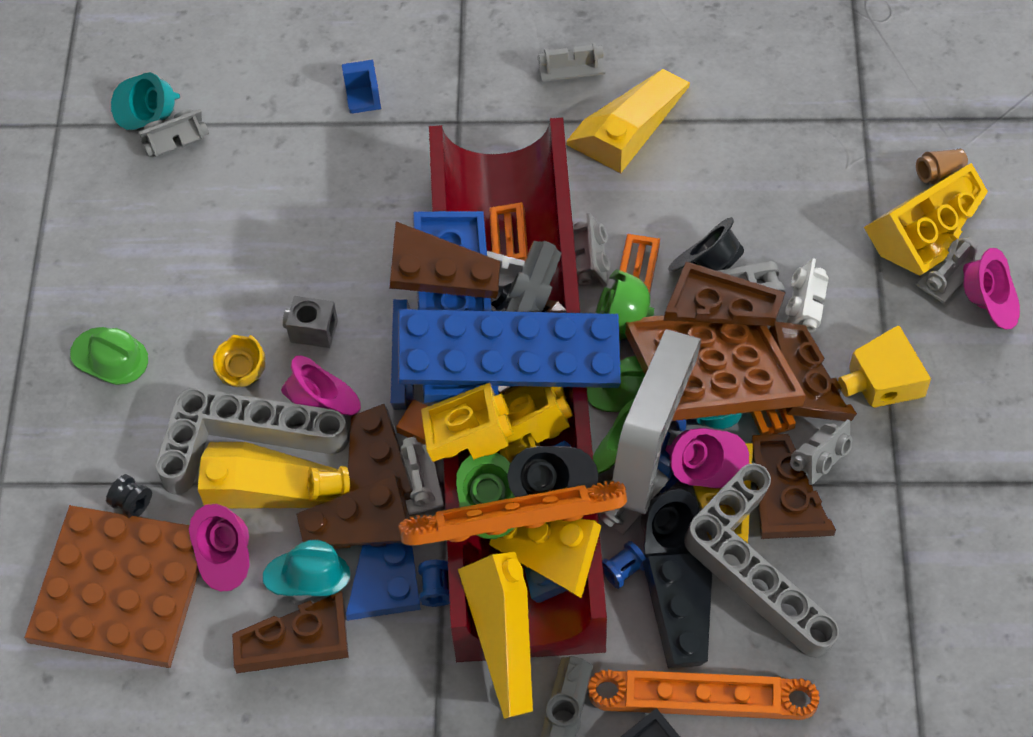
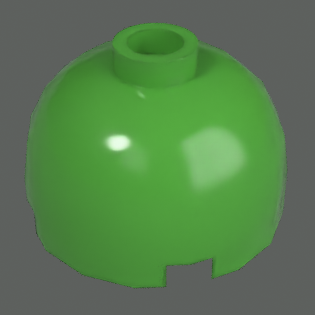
[595,269,654,340]

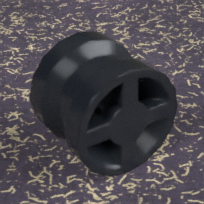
[106,474,152,519]

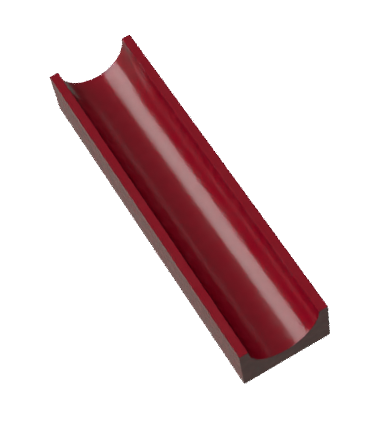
[429,117,607,663]

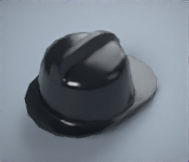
[668,217,744,272]
[507,446,599,497]
[641,489,699,558]

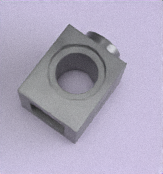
[283,296,338,348]

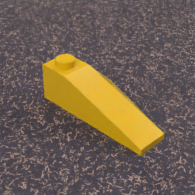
[566,69,690,173]
[864,163,988,276]
[198,442,339,509]
[458,552,533,719]

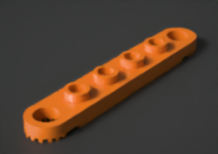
[398,481,627,545]
[588,669,820,720]

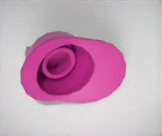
[963,248,1020,330]
[281,355,361,416]
[666,428,749,488]
[189,504,250,592]

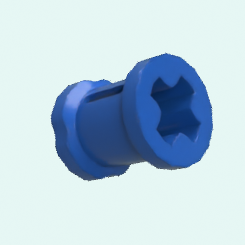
[602,541,646,589]
[418,559,450,607]

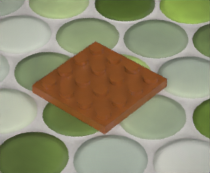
[625,315,806,421]
[24,505,199,668]

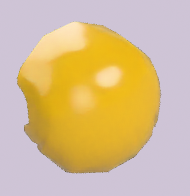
[213,334,265,387]

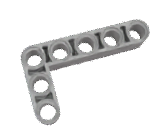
[612,329,701,514]
[156,388,349,494]
[684,463,839,658]

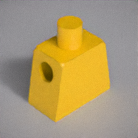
[838,326,931,408]

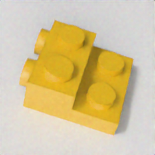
[421,382,514,462]
[503,386,573,445]

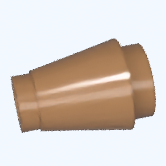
[916,148,968,184]

